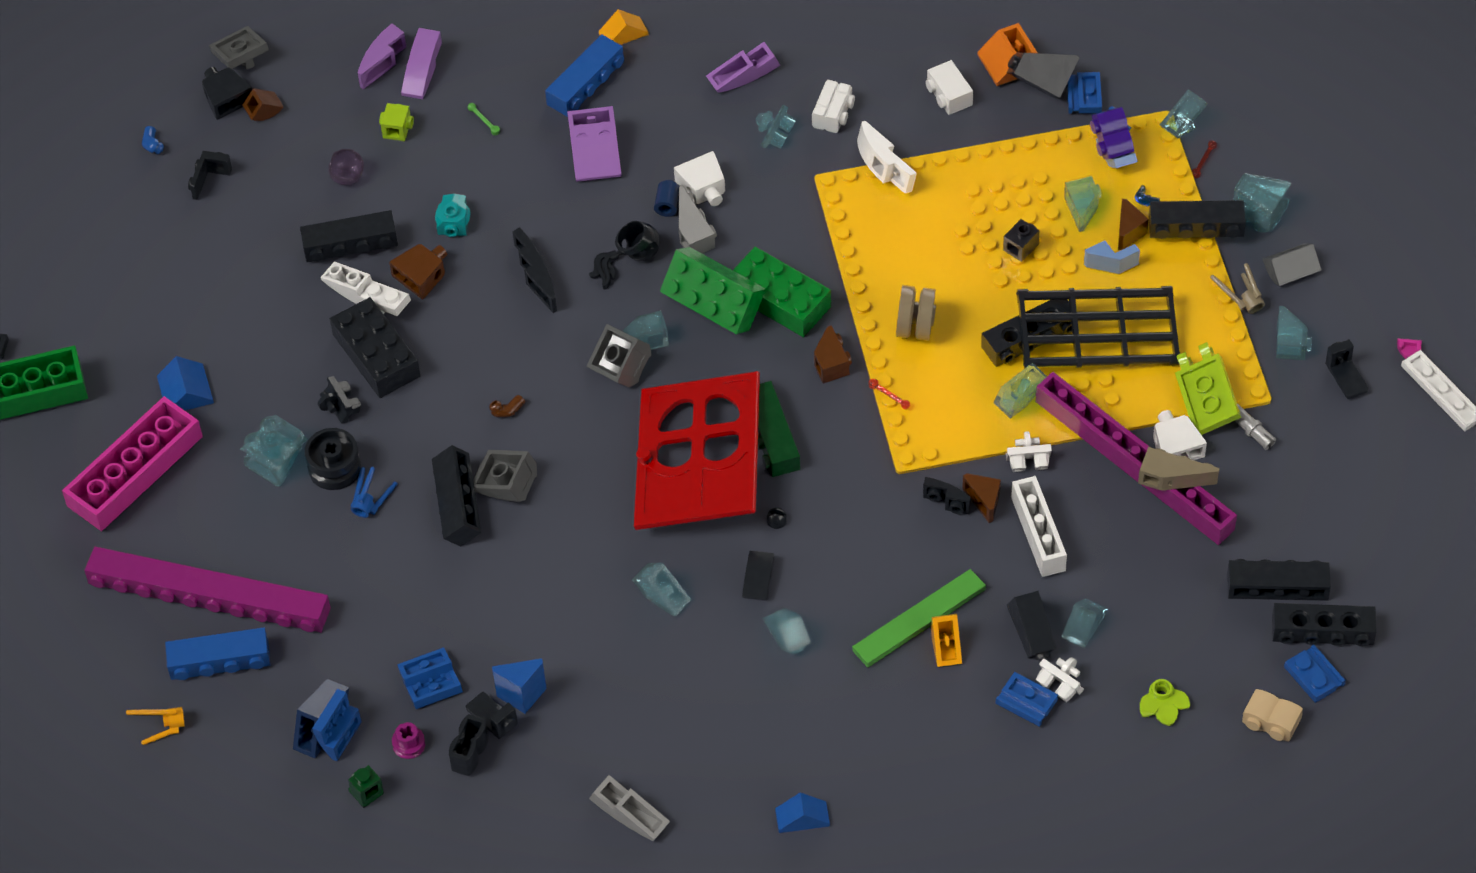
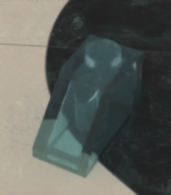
[1064,176,1102,232]
[1276,306,1312,360]
[623,310,669,350]
[993,363,1047,419]
[632,563,692,616]
[763,608,811,654]

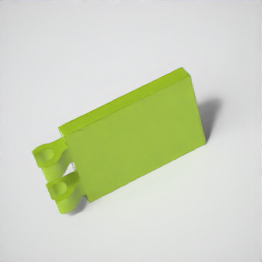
[1175,342,1241,435]

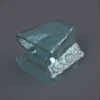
[1233,173,1292,232]
[240,415,308,487]

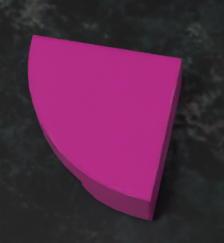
[1397,338,1422,359]

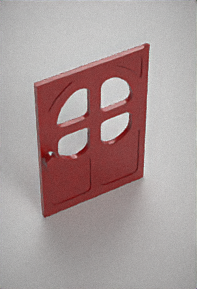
[634,371,760,530]

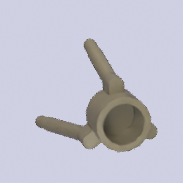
[1210,263,1265,314]

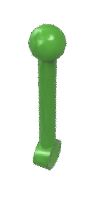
[467,103,500,135]

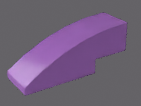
[358,24,406,89]
[401,28,442,99]
[706,42,780,93]

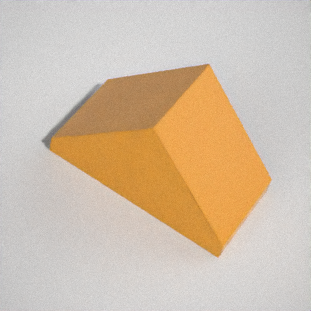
[599,9,649,45]
[931,614,962,667]

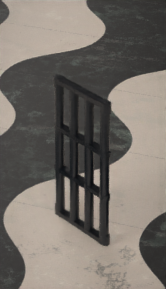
[1016,286,1180,369]

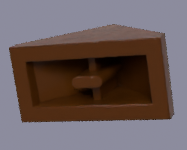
[1118,199,1149,250]
[963,473,1001,523]

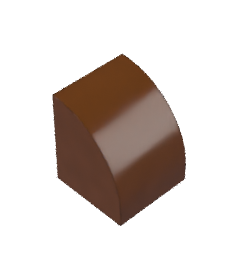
[243,88,284,121]

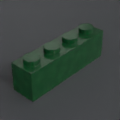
[758,381,800,477]

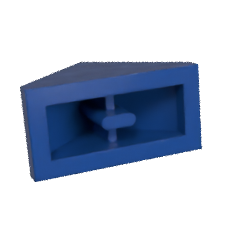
[775,792,830,833]

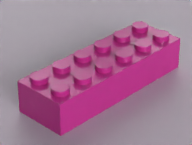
[62,396,203,532]

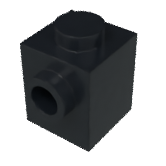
[1003,219,1040,262]

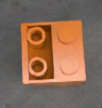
[977,23,1038,86]

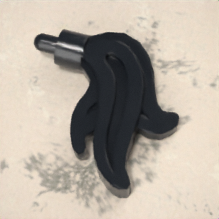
[589,250,622,290]

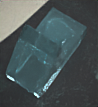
[1160,89,1208,139]

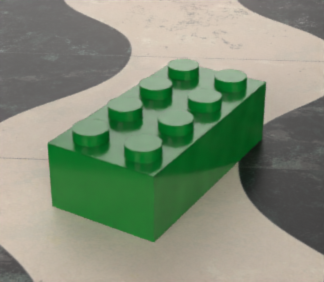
[660,247,766,334]
[733,247,831,338]
[0,345,88,420]

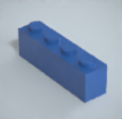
[545,34,624,117]
[165,627,271,680]

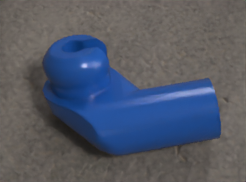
[142,126,164,154]

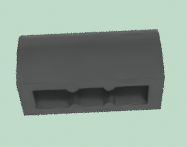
[1263,243,1321,286]

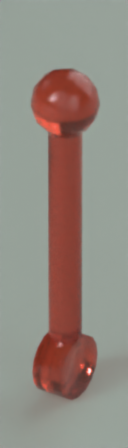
[1192,140,1217,178]
[869,379,910,409]

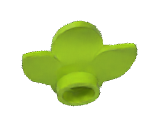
[1140,679,1190,726]

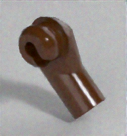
[489,395,525,418]

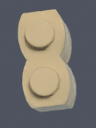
[1242,689,1303,741]

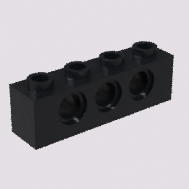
[981,300,1072,367]
[1272,603,1376,647]

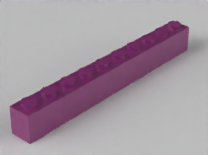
[1035,372,1237,545]
[84,546,331,633]

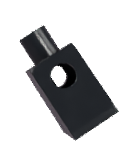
[202,67,252,120]

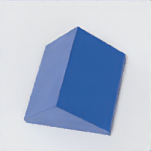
[157,356,214,411]
[492,658,547,714]

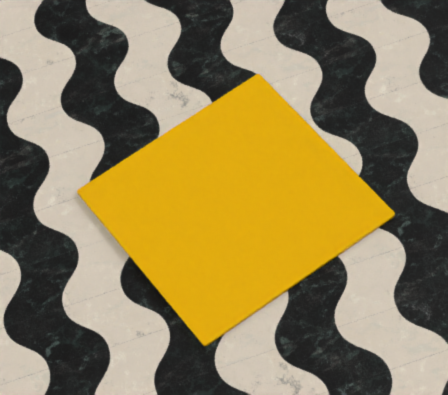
[814,111,1271,474]

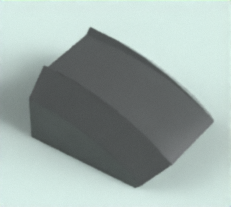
[586,324,652,388]
[473,450,537,502]

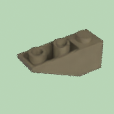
[1138,447,1220,491]

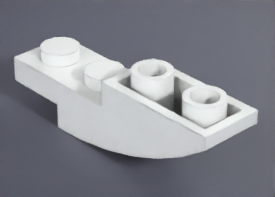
[857,121,917,194]
[321,262,411,316]

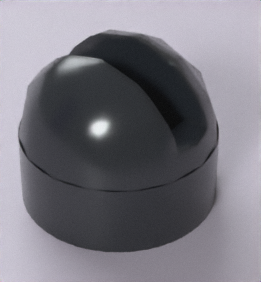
[767,507,787,529]

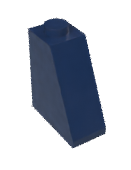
[293,679,349,758]

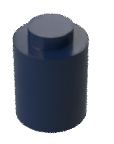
[654,180,680,217]

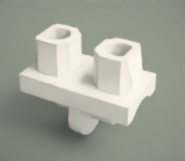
[1006,431,1052,472]
[1036,657,1084,702]

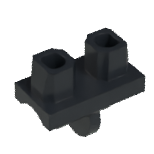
[318,376,361,424]

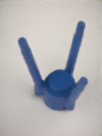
[350,467,398,518]

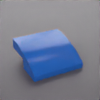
[397,647,463,709]
[312,689,362,761]

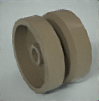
[896,285,936,341]

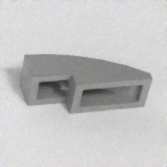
[589,775,670,841]

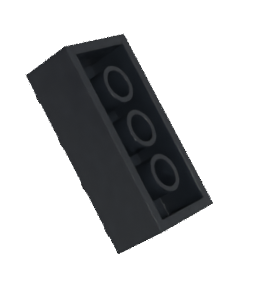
[329,297,421,398]

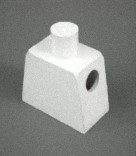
[674,151,725,206]
[1153,410,1207,460]

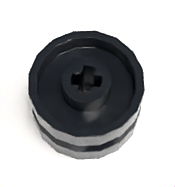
[305,428,361,490]

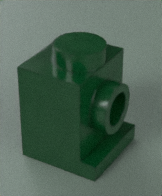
[348,765,384,808]

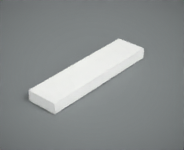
[1401,350,1476,431]

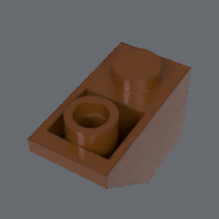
[814,325,852,384]

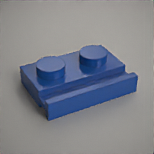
[1067,72,1102,114]
[1284,644,1345,703]
[996,672,1058,727]

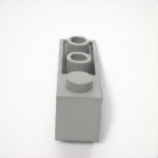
[679,186,717,253]

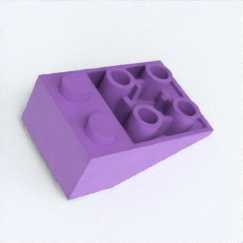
[567,106,621,182]

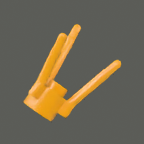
[126,707,185,745]

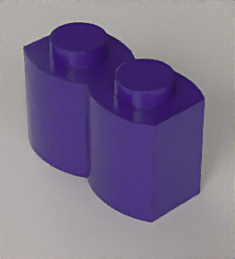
[1090,107,1134,160]

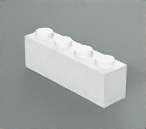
[1011,476,1067,577]

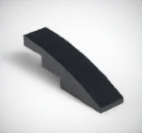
[512,227,557,313]

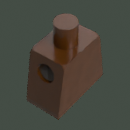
[389,244,448,300]

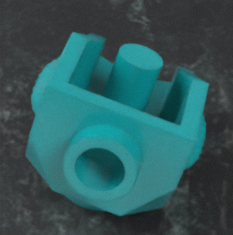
[435,194,471,237]

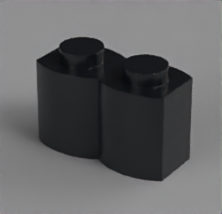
[449,714,488,776]

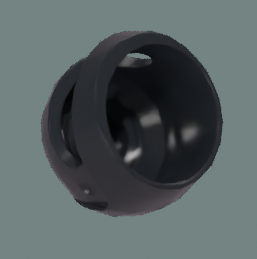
[615,221,660,261]

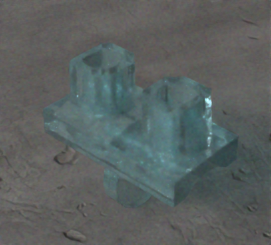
[756,105,796,149]

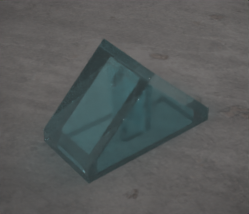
[1062,598,1108,648]

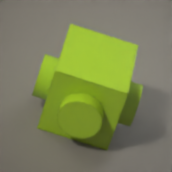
[379,103,414,141]

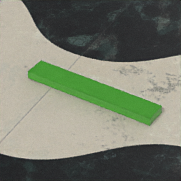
[852,569,986,668]

